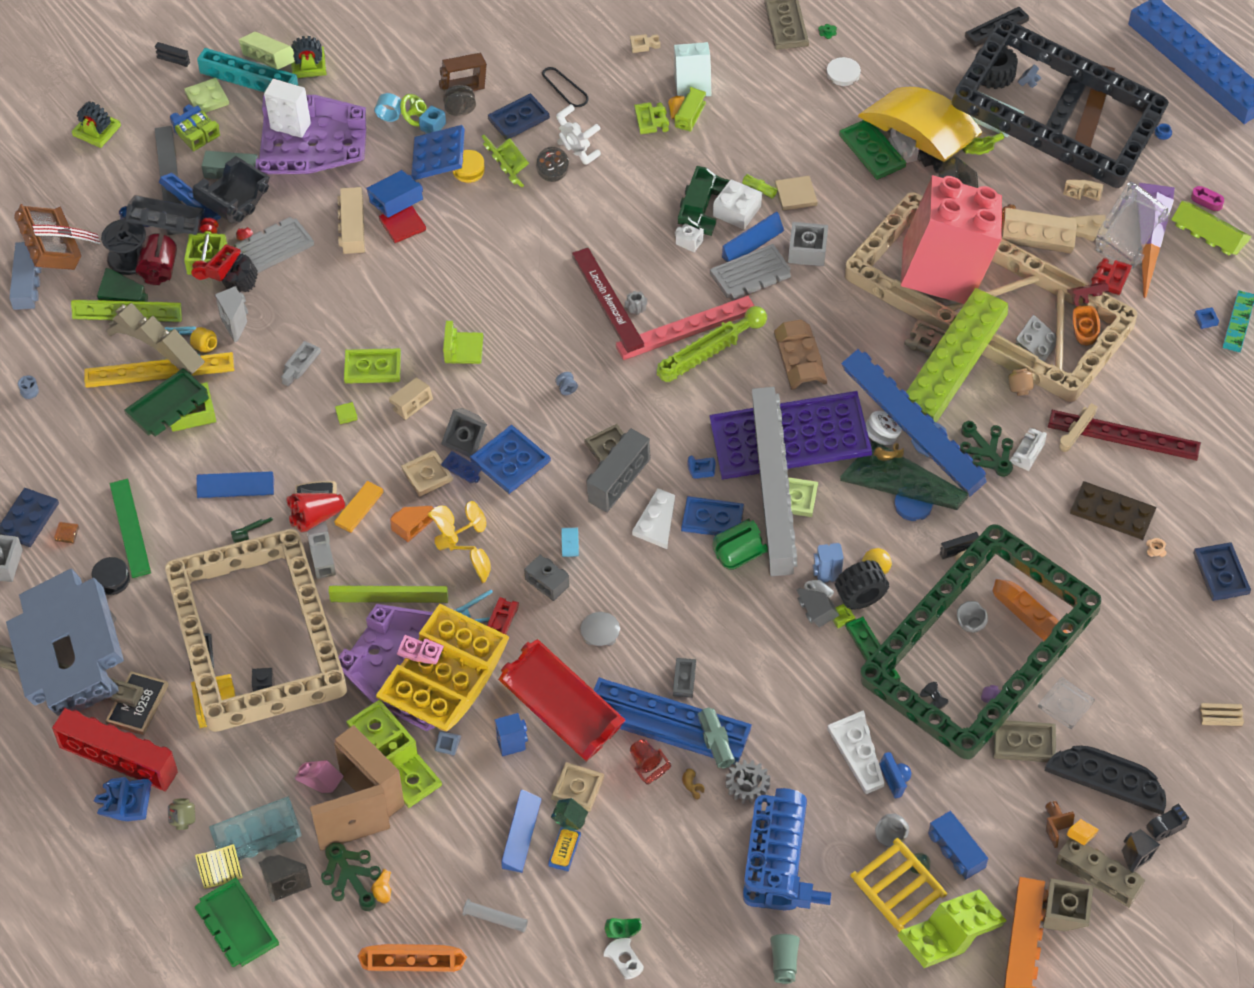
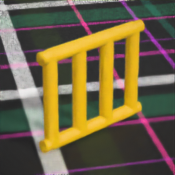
[850,838,947,932]

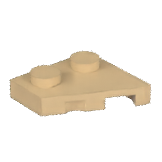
[1070,215,1111,246]

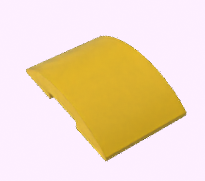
[858,86,982,162]
[376,604,509,732]

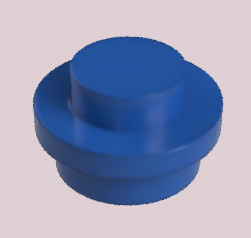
[1154,123,1172,140]

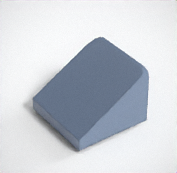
[435,731,461,755]

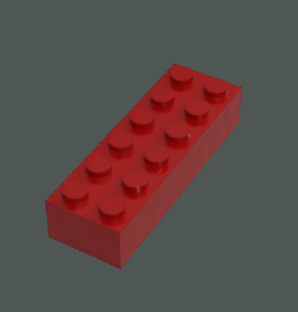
[52,708,178,792]

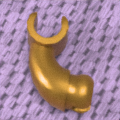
[874,443,904,461]
[682,768,705,799]

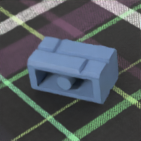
[812,543,844,583]

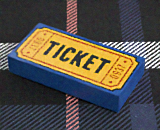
[548,827,581,872]

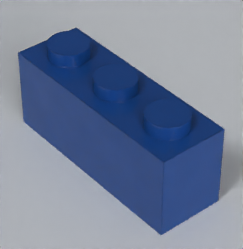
[928,810,988,880]

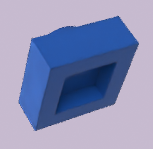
[1194,307,1219,329]

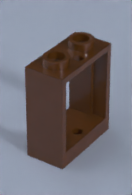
[439,52,487,96]

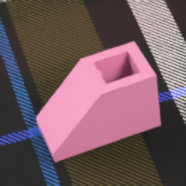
[295,760,344,793]

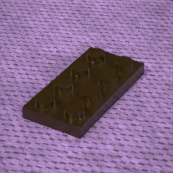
[1070,481,1157,540]

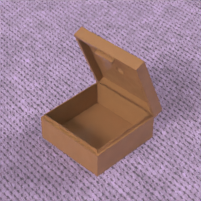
[310,725,405,851]

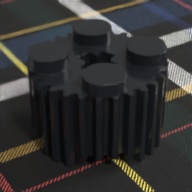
[219,253,258,293]

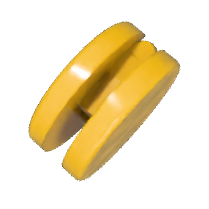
[453,150,485,183]

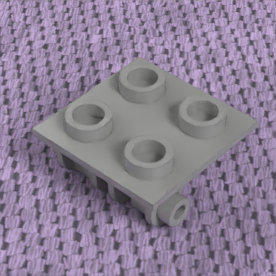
[1015,315,1056,362]

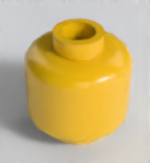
[190,327,217,353]

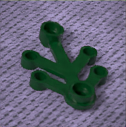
[960,421,1013,477]
[321,843,381,911]

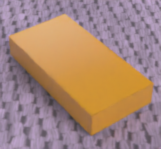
[1066,819,1099,845]

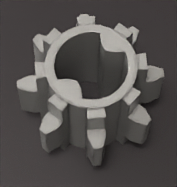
[625,291,647,315]

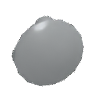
[580,612,620,646]

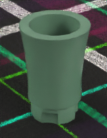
[770,934,800,984]

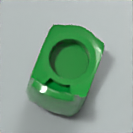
[604,918,642,939]

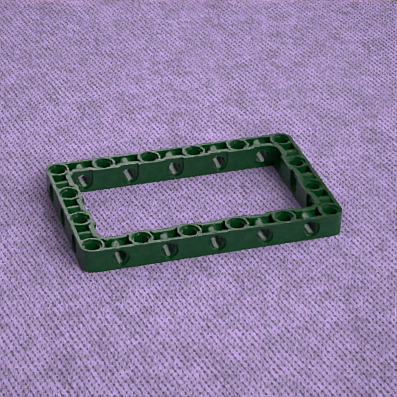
[861,524,1102,759]

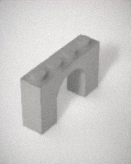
[307,521,336,579]

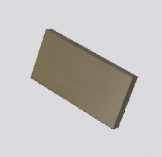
[764,0,809,50]

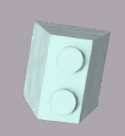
[674,42,712,97]

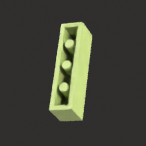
[238,32,295,70]

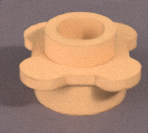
[1146,538,1166,557]

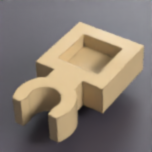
[630,34,660,53]

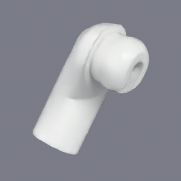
[804,580,834,598]

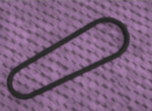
[542,67,589,107]

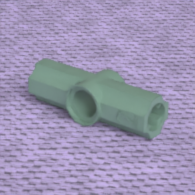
[698,707,735,769]

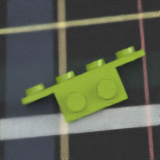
[481,134,529,187]

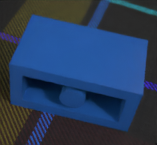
[495,713,528,757]

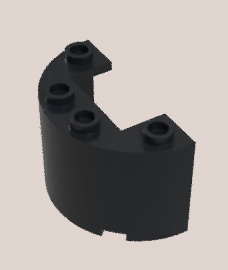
[192,156,270,223]

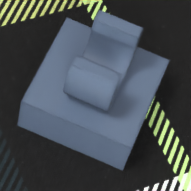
[1018,64,1041,88]

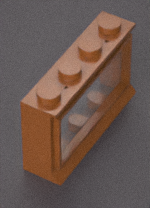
[14,204,82,270]

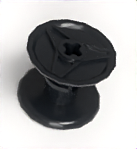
[101,219,146,275]

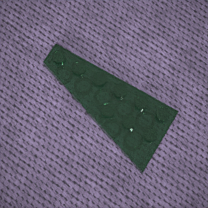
[840,441,968,510]

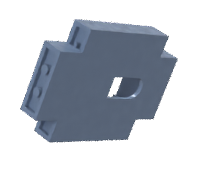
[6,568,124,716]

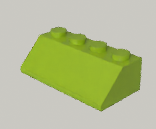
[1171,201,1252,256]

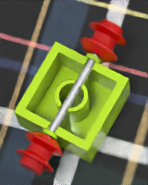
[184,218,227,280]

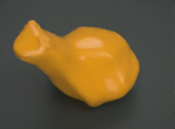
[668,96,685,119]
[371,869,391,904]

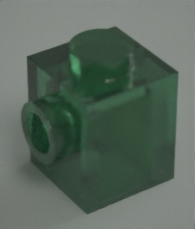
[551,798,588,830]

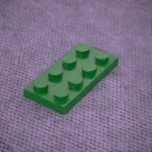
[839,120,907,180]

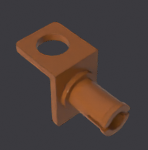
[1045,801,1075,848]

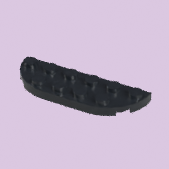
[1044,745,1166,815]

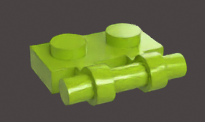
[634,102,669,134]

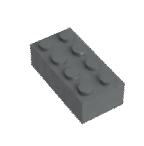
[586,428,651,513]

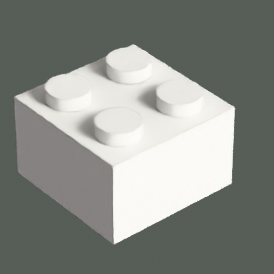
[713,179,762,230]

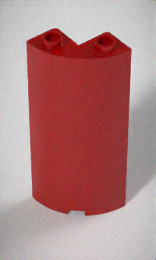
[498,639,626,762]

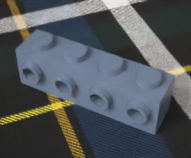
[10,242,42,310]

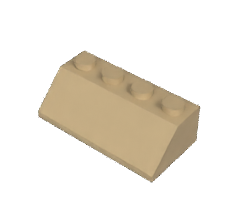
[1001,208,1077,254]

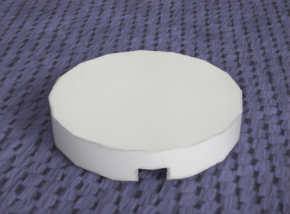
[826,57,861,86]

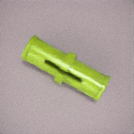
[742,174,778,199]

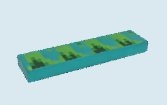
[1222,290,1254,353]

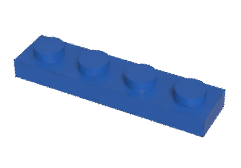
[158,173,221,221]

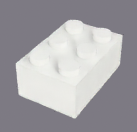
[264,79,311,138]

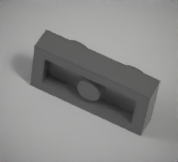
[673,658,696,698]

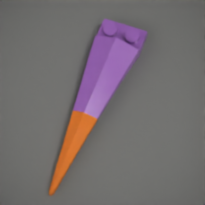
[1137,183,1175,298]

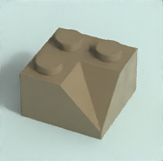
[1043,878,1094,932]

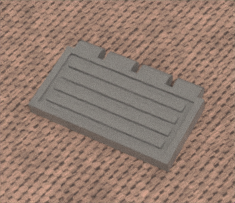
[234,217,314,273]
[710,244,791,301]

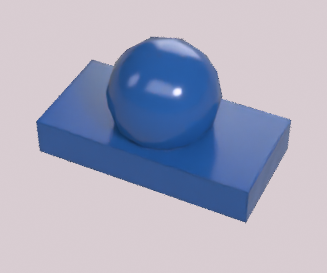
[879,752,912,799]

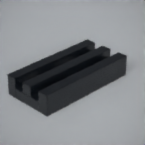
[155,42,190,67]
[939,532,979,559]

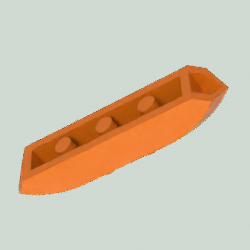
[992,579,1067,641]
[357,944,467,972]

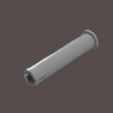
[462,899,528,933]

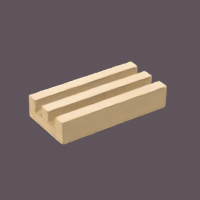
[1200,703,1244,726]

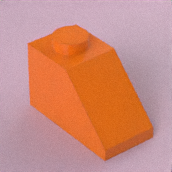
[390,506,434,542]

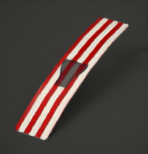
[33,225,100,244]

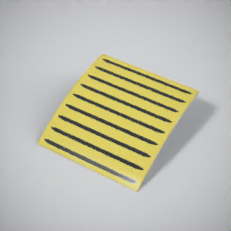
[195,844,243,889]

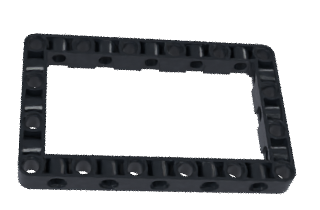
[951,19,1169,188]

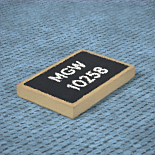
[106,671,168,735]

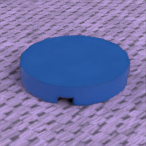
[894,486,933,521]

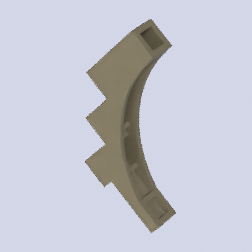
[106,303,205,375]

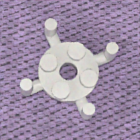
[556,104,601,165]

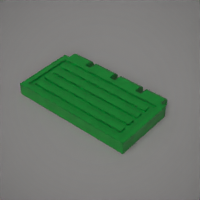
[194,877,279,967]

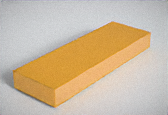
[334,481,384,533]

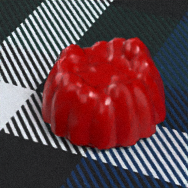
[236,227,253,241]

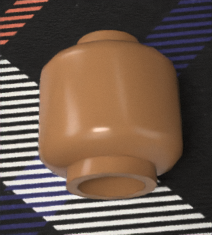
[1008,368,1034,396]

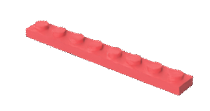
[616,296,755,360]

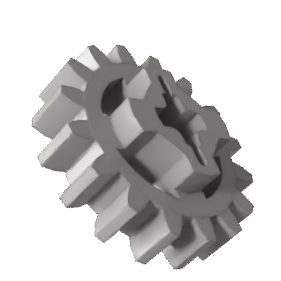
[726,760,770,804]

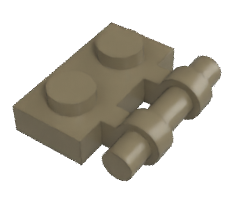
[904,319,946,357]

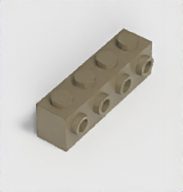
[1056,838,1145,908]

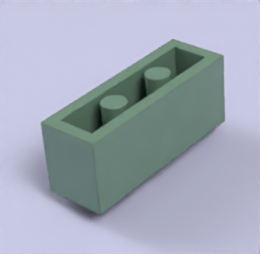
[201,151,258,179]

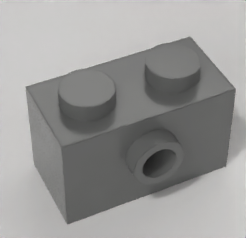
[524,554,570,601]

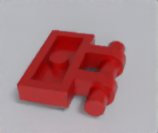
[1091,258,1132,296]

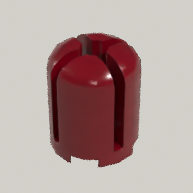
[136,233,177,286]

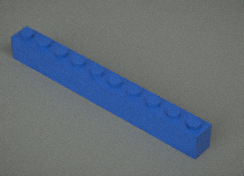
[841,349,987,497]

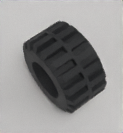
[975,46,1018,89]
[835,560,890,610]

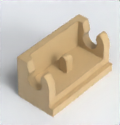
[389,377,433,420]

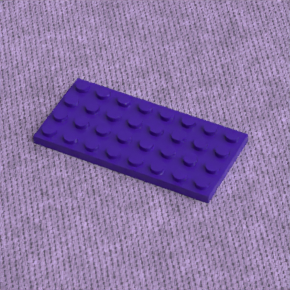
[709,391,872,480]

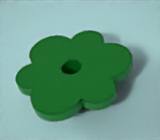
[818,24,837,39]

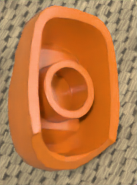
[1073,306,1100,346]

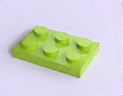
[344,348,401,383]

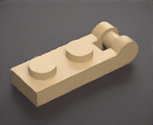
[1059,403,1097,452]

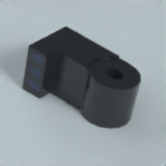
[1146,803,1189,841]

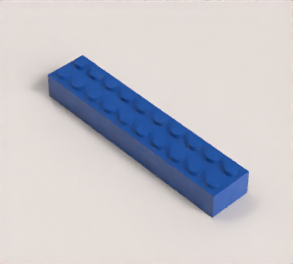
[1128,0,1254,124]

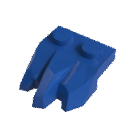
[93,777,152,821]

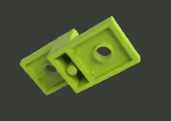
[346,699,442,808]
[897,889,1007,968]

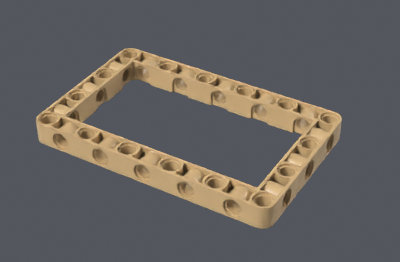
[165,529,347,732]

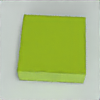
[335,402,358,424]
[833,604,855,628]

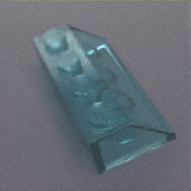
[209,796,302,861]

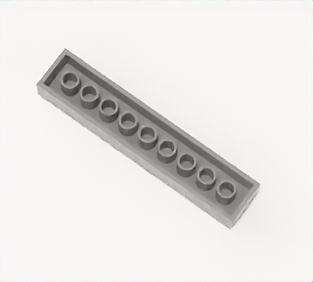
[752,387,797,576]

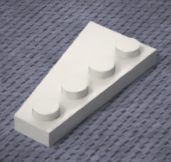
[827,710,884,794]

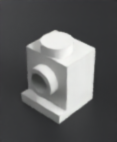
[675,223,704,252]

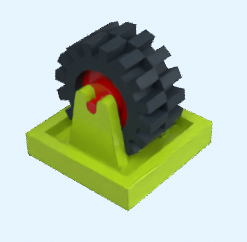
[291,36,327,78]
[72,101,121,148]

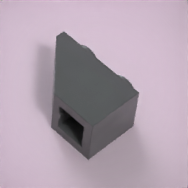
[797,588,839,628]

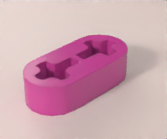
[1191,186,1225,211]

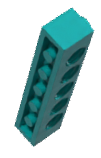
[197,48,298,93]

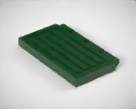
[124,368,209,437]

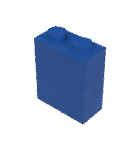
[366,170,423,217]

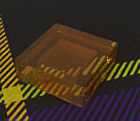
[54,522,79,544]

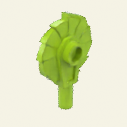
[962,133,1004,155]

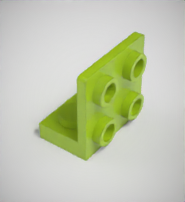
[443,320,484,364]

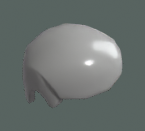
[957,601,988,633]
[875,813,909,847]

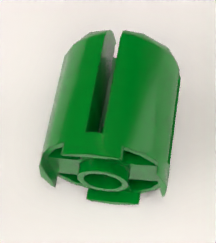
[712,518,768,570]

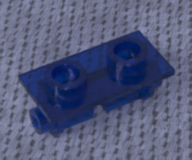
[441,451,482,483]

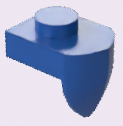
[687,455,716,479]

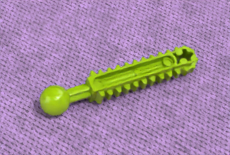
[656,306,767,382]

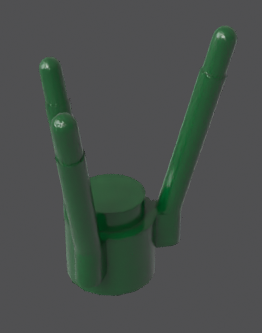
[231,517,273,543]

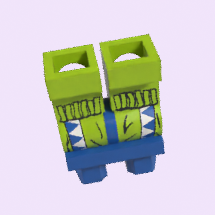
[170,104,220,152]

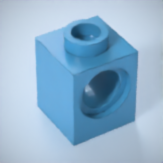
[419,105,446,134]

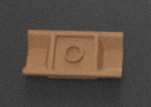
[774,319,828,390]

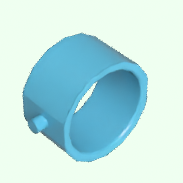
[374,93,401,122]
[562,527,579,557]

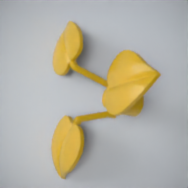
[428,501,491,583]

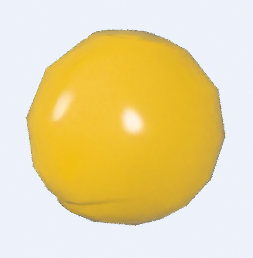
[862,548,892,574]

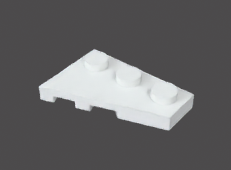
[632,488,675,549]

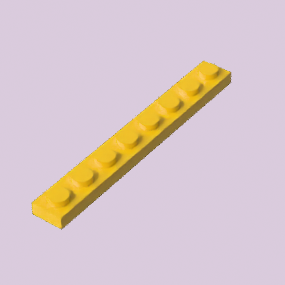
[84,352,234,388]

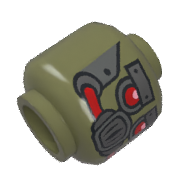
[168,798,195,830]

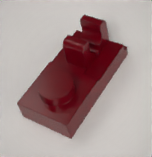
[1067,282,1109,306]

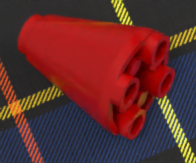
[286,493,345,533]

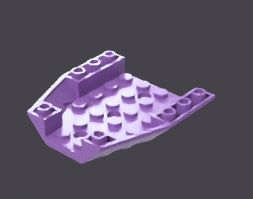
[255,95,366,174]
[338,604,435,731]

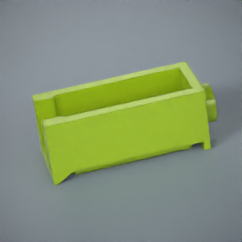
[675,87,706,132]

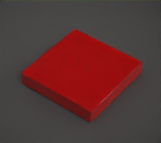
[379,205,426,243]

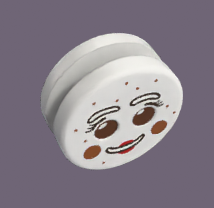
[865,411,902,446]

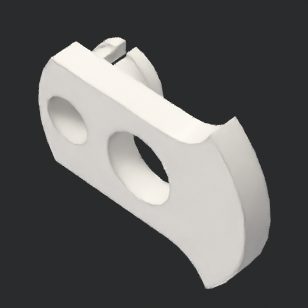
[604,938,644,979]

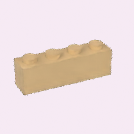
[337,187,365,254]

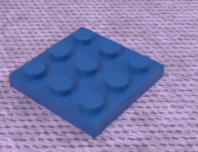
[411,125,465,180]
[470,425,551,494]

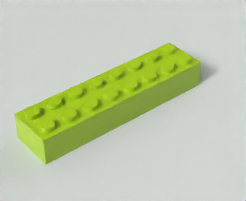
[906,288,1008,423]

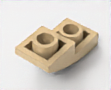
[1063,180,1104,201]

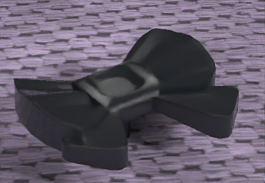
[920,682,949,709]

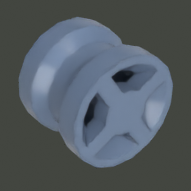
[555,372,578,395]
[18,375,39,399]

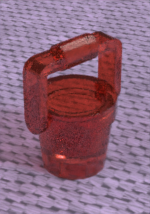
[629,739,672,785]

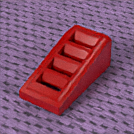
[204,244,241,282]

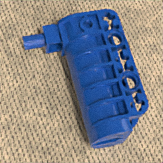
[743,788,831,911]

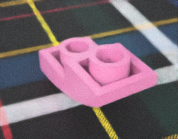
[397,635,444,664]

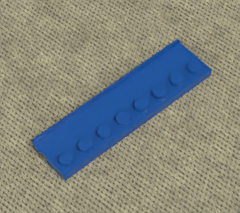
[594,678,752,765]

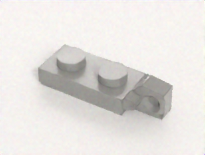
[281,341,321,386]

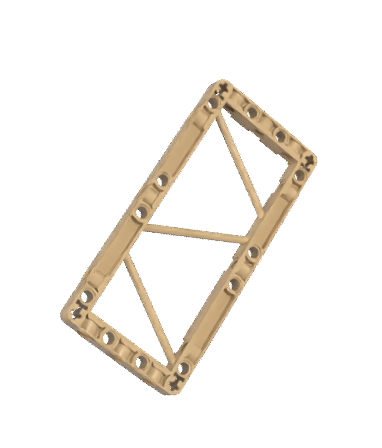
[845,193,1137,402]

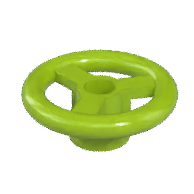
[400,94,427,127]

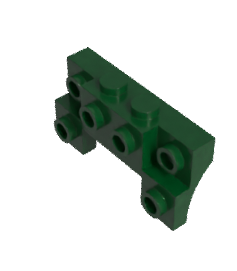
[678,166,730,236]

